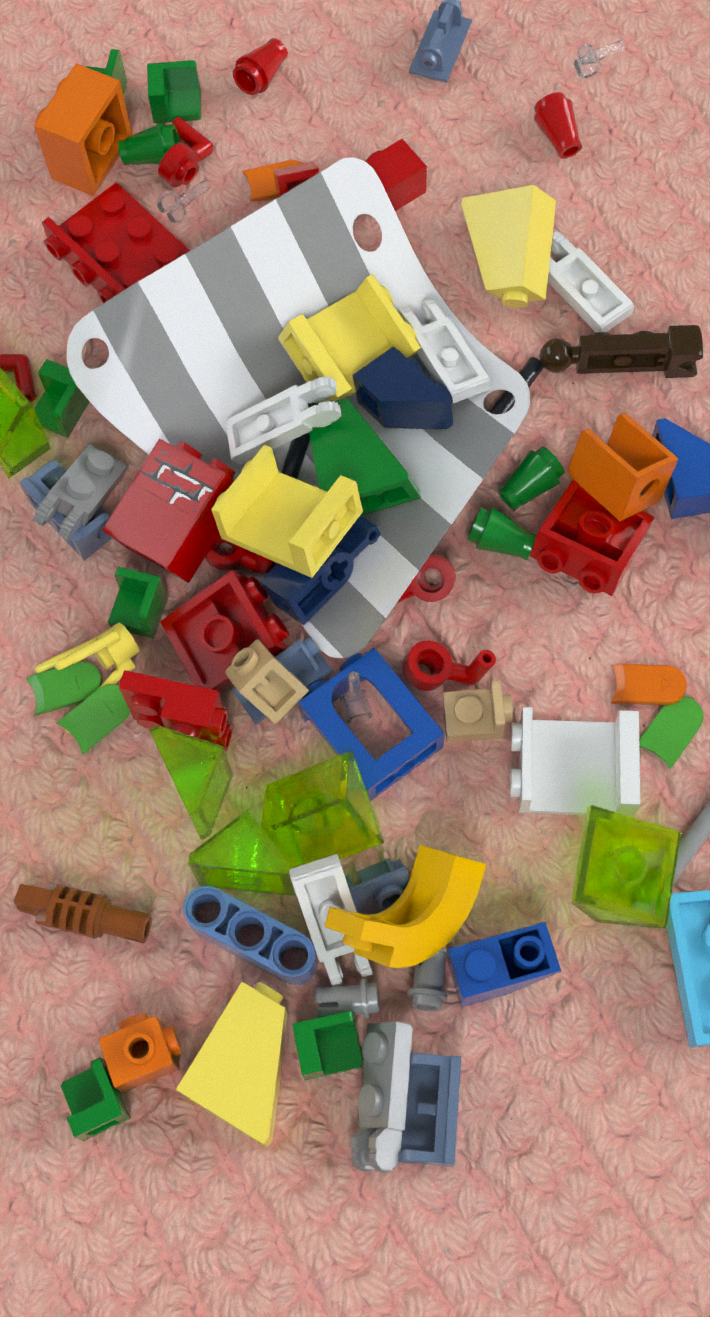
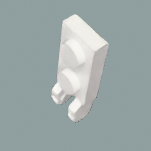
[548,231,634,333]
[398,298,490,403]
[225,376,341,465]
[289,854,373,987]

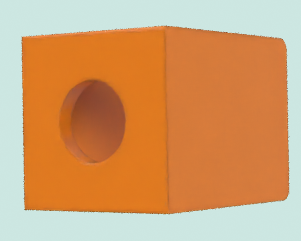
[568,413,678,521]

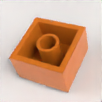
[34,63,133,196]

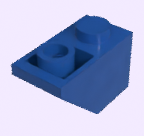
[447,922,561,1008]

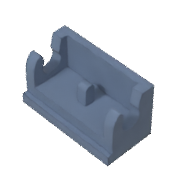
[19,460,112,561]
[398,1053,462,1167]

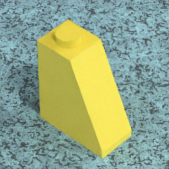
[461,185,556,308]
[176,982,288,1148]

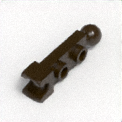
[539,325,703,378]

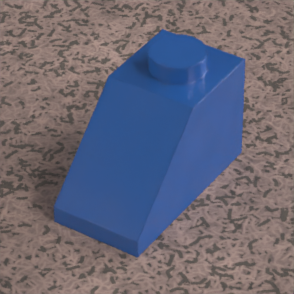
[652,418,710,519]

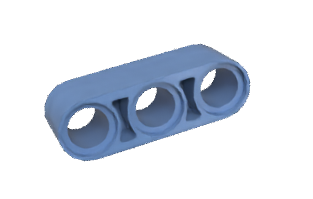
[183,886,318,985]

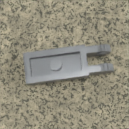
[33,444,128,540]
[349,1022,413,1172]

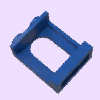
[298,648,444,803]

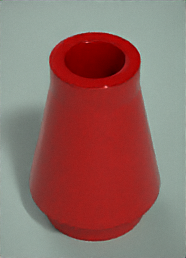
[233,38,288,95]
[534,92,582,159]

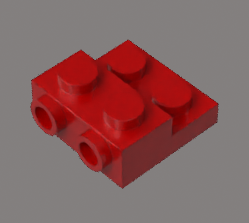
[530,479,655,596]
[160,570,290,692]
[119,670,233,758]

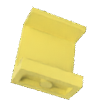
[278,274,421,403]
[211,445,363,578]

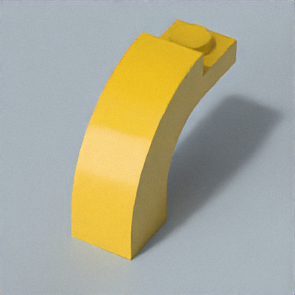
[324,845,487,968]

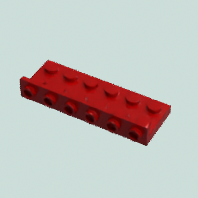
[42,182,190,303]

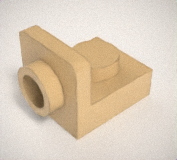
[225,640,309,724]
[443,680,513,742]

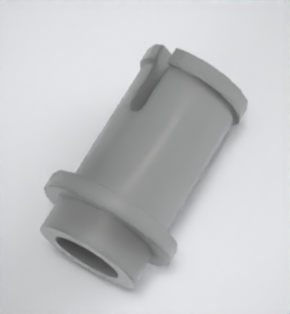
[407,947,448,1011]
[316,978,380,1019]

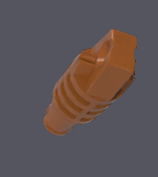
[14,882,152,944]

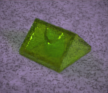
[149,726,233,840]
[260,751,384,869]
[571,805,681,929]
[188,810,296,896]

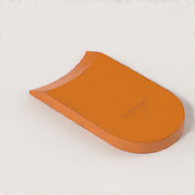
[242,160,304,202]
[611,664,687,705]

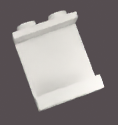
[510,707,640,817]

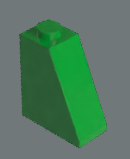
[309,398,421,516]

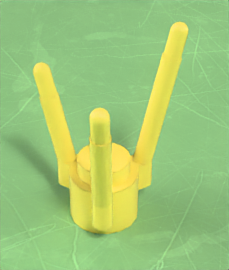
[35,622,140,733]

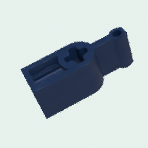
[259,516,381,625]

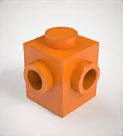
[98,1013,183,1093]

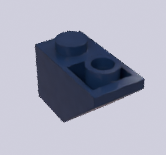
[353,346,453,429]

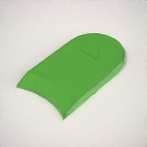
[26,662,102,716]
[56,684,130,755]
[639,696,703,769]

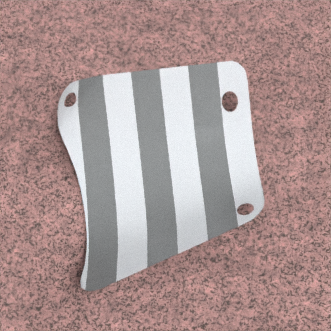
[67,157,530,658]

